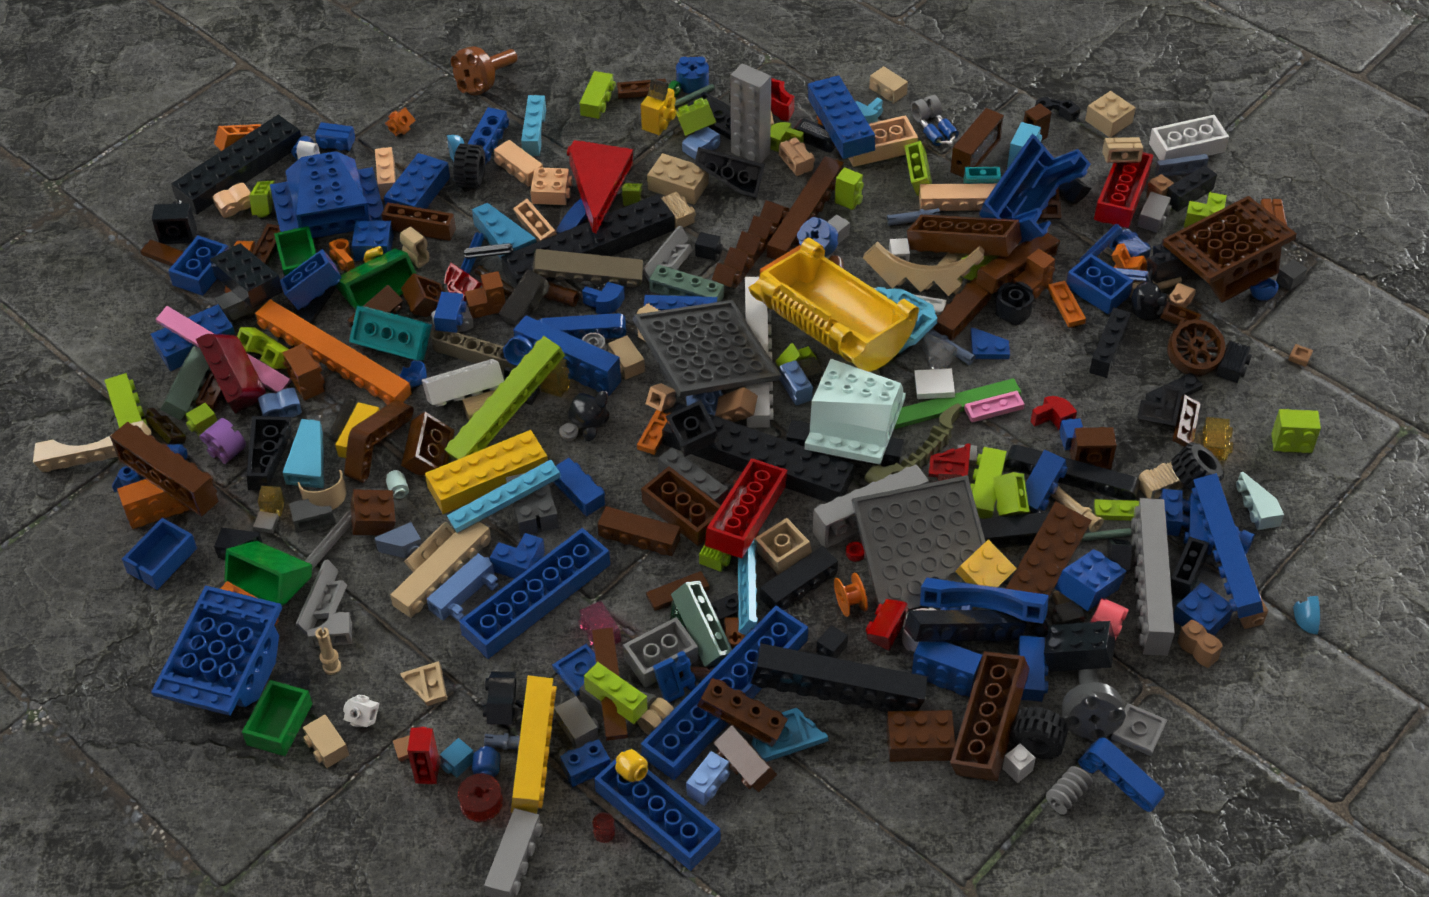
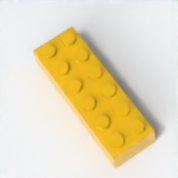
[425,430,548,514]
[511,675,557,814]

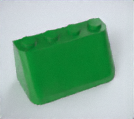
[335,248,416,310]
[224,540,312,607]

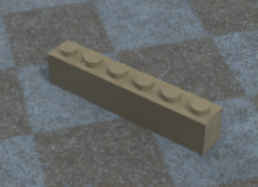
[533,249,643,288]

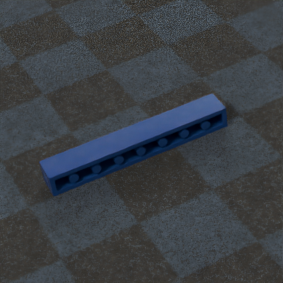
[1191,473,1263,618]

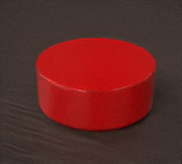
[846,542,865,562]

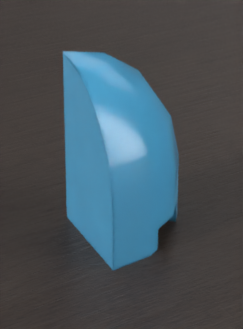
[447,135,465,162]
[1293,596,1320,635]

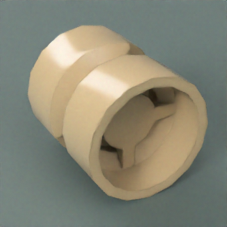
[637,698,674,735]

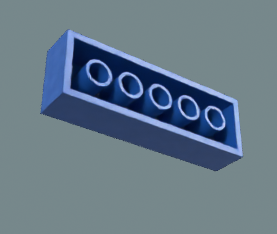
[808,76,875,159]
[513,316,621,396]
[594,751,721,871]

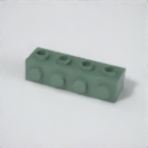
[649,265,724,302]
[160,346,211,420]
[671,580,732,667]

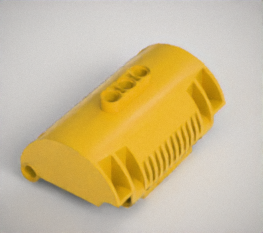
[748,238,919,372]

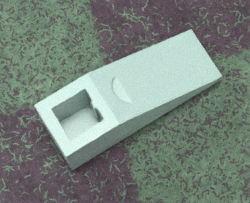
[1236,472,1284,530]

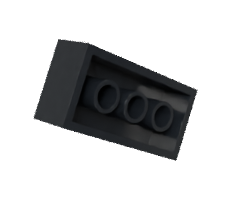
[210,243,283,308]

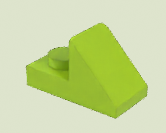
[622,183,642,206]
[775,343,817,369]

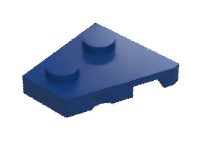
[970,328,1010,359]

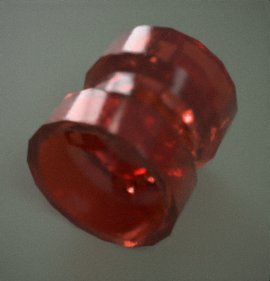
[592,812,615,843]

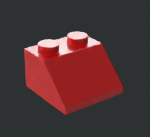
[865,599,908,651]

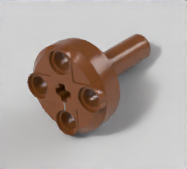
[451,46,517,96]

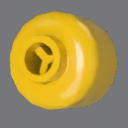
[615,749,648,782]

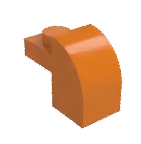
[1111,243,1147,282]

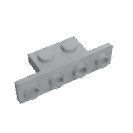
[643,226,693,281]
[296,560,347,635]

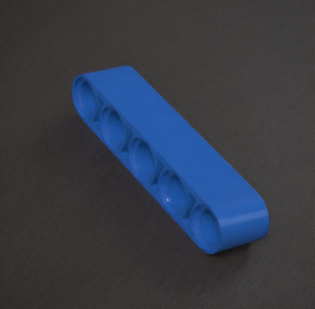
[538,313,626,340]

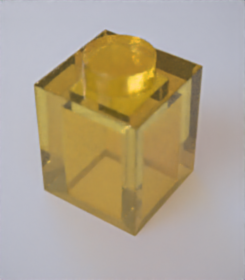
[257,486,285,516]

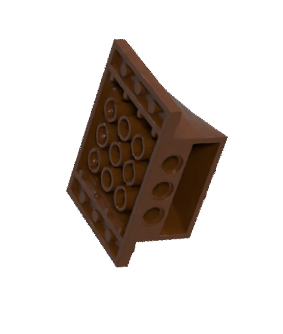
[1162,196,1297,303]

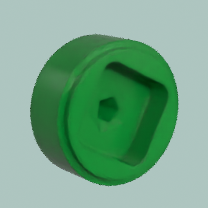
[668,80,681,97]

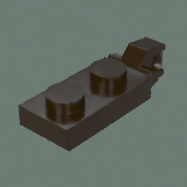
[145,408,186,444]

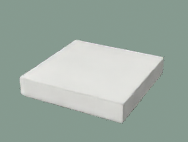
[914,368,955,399]

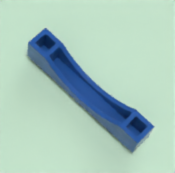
[920,578,1049,624]

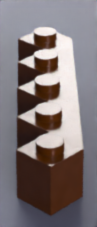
[712,200,790,288]

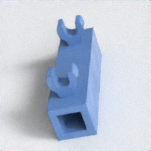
[427,553,499,621]

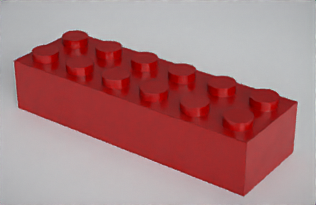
[1094,152,1154,228]
[705,458,788,558]

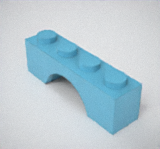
[521,95,546,156]

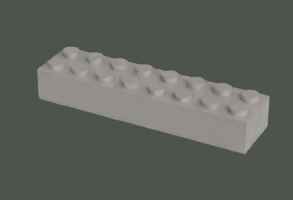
[1131,498,1174,656]

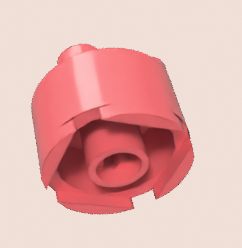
[1090,598,1129,640]

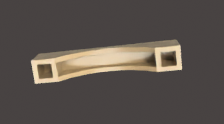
[33,421,151,472]

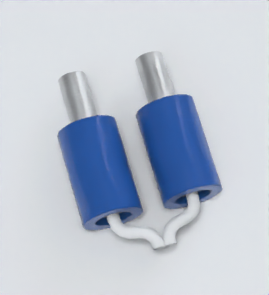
[920,114,959,146]

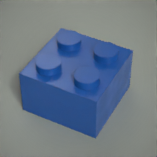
[352,221,394,261]
[1173,582,1233,635]

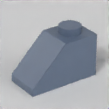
[375,522,422,558]

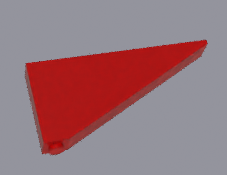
[567,140,633,233]

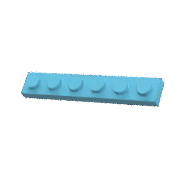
[447,460,561,533]
[738,539,758,635]

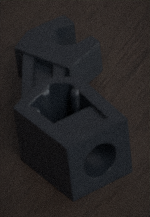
[1035,97,1081,122]

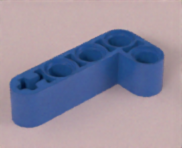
[1078,737,1165,812]

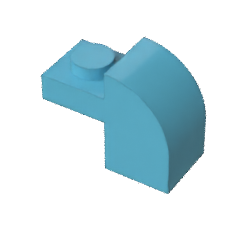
[856,97,883,124]

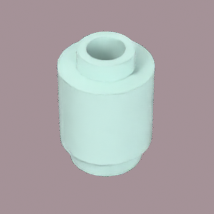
[386,470,409,499]

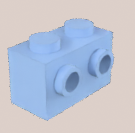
[686,751,730,806]

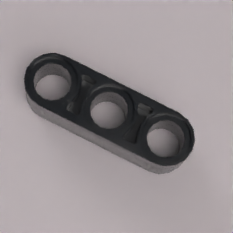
[793,118,836,153]

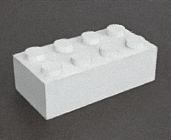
[1149,115,1229,160]
[422,359,504,407]

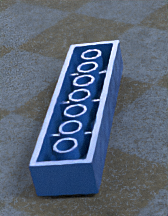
[459,528,610,659]

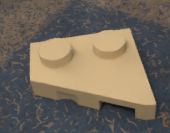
[400,661,448,706]

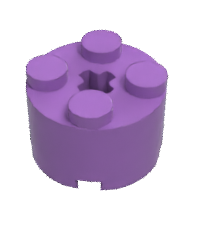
[199,418,246,464]

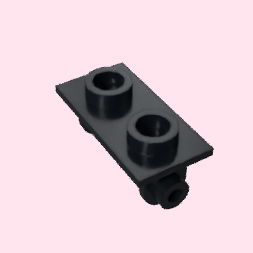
[703,593,738,620]

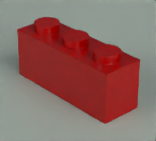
[407,726,440,784]

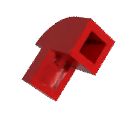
[1030,396,1077,430]

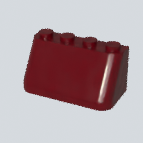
[196,334,266,413]

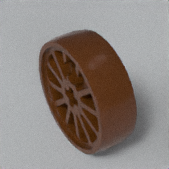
[1167,319,1225,376]

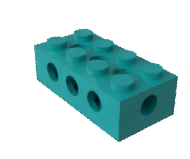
[349,306,432,360]

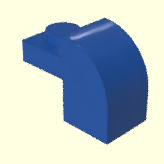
[582,282,625,314]

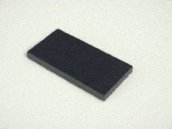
[688,92,731,140]

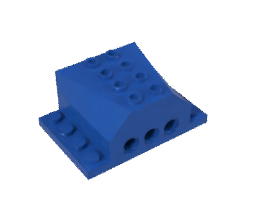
[270,151,384,238]
[151,585,282,716]

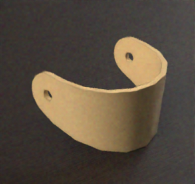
[298,470,347,510]

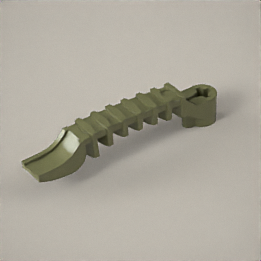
[865,403,962,484]

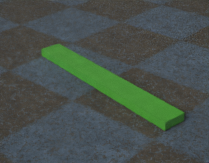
[894,378,1021,429]

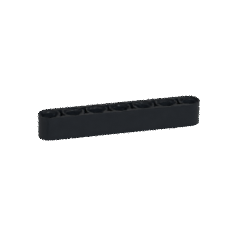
[1005,445,1140,501]

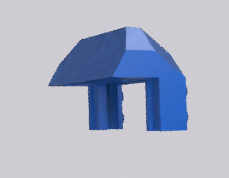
[979,133,1091,243]

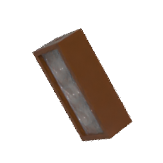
[950,108,1004,178]

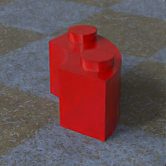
[771,78,795,122]

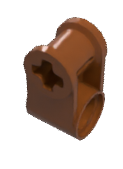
[725,617,745,650]

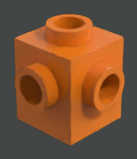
[385,107,416,136]

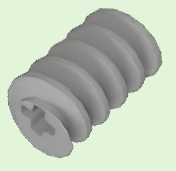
[1046,766,1093,814]

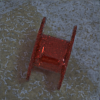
[458,773,503,822]

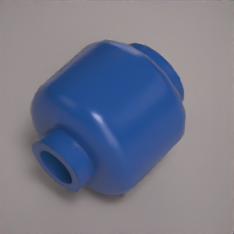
[472,746,501,780]

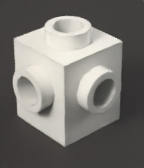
[343,695,379,727]

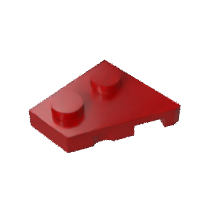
[928,443,971,479]

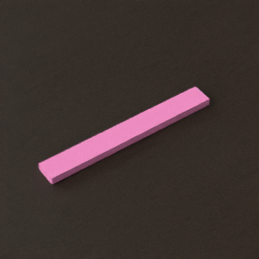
[156,306,291,393]

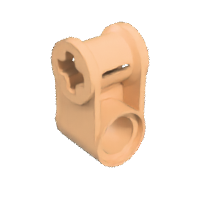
[1169,283,1196,308]

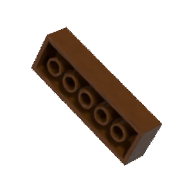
[907,214,1022,257]
[110,422,219,517]
[1006,501,1092,625]
[950,651,1030,781]

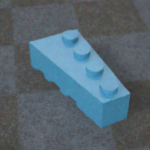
[472,203,536,259]

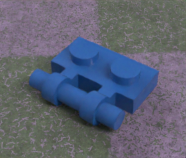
[653,651,696,703]

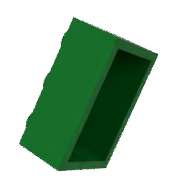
[274,226,316,276]
[242,680,312,756]

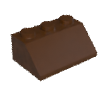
[401,412,455,475]

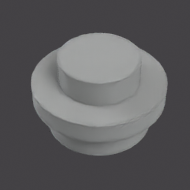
[559,423,578,441]

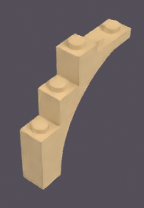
[863,241,985,296]

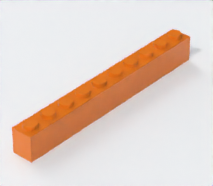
[255,299,412,405]

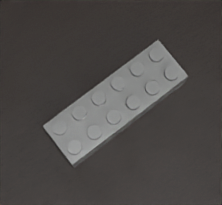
[730,64,771,163]
[813,464,929,548]

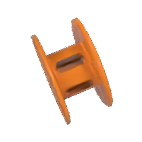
[834,572,868,617]

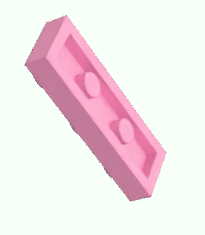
[964,391,1025,423]

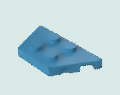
[752,708,829,762]

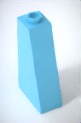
[283,419,324,488]

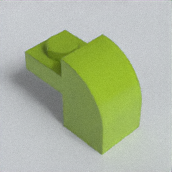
[770,122,804,152]

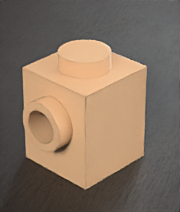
[645,383,676,411]

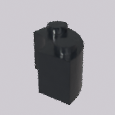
[483,671,516,725]

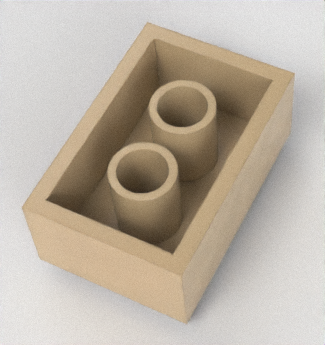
[647,153,709,205]

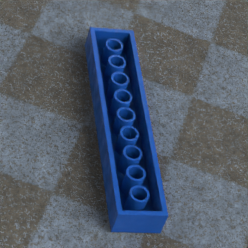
[641,606,808,780]

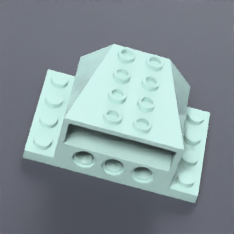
[804,359,906,464]

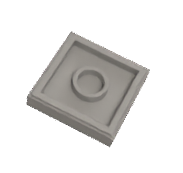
[1111,703,1167,756]

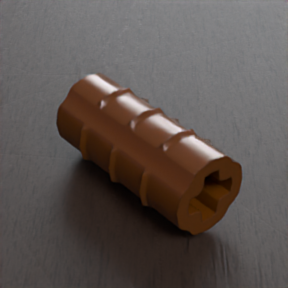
[540,281,580,307]

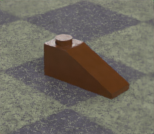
[347,285,403,327]

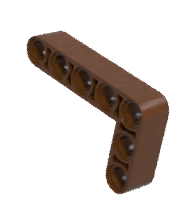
[344,400,414,483]

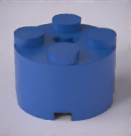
[676,57,709,94]
[797,217,838,256]

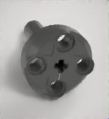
[1062,669,1126,742]

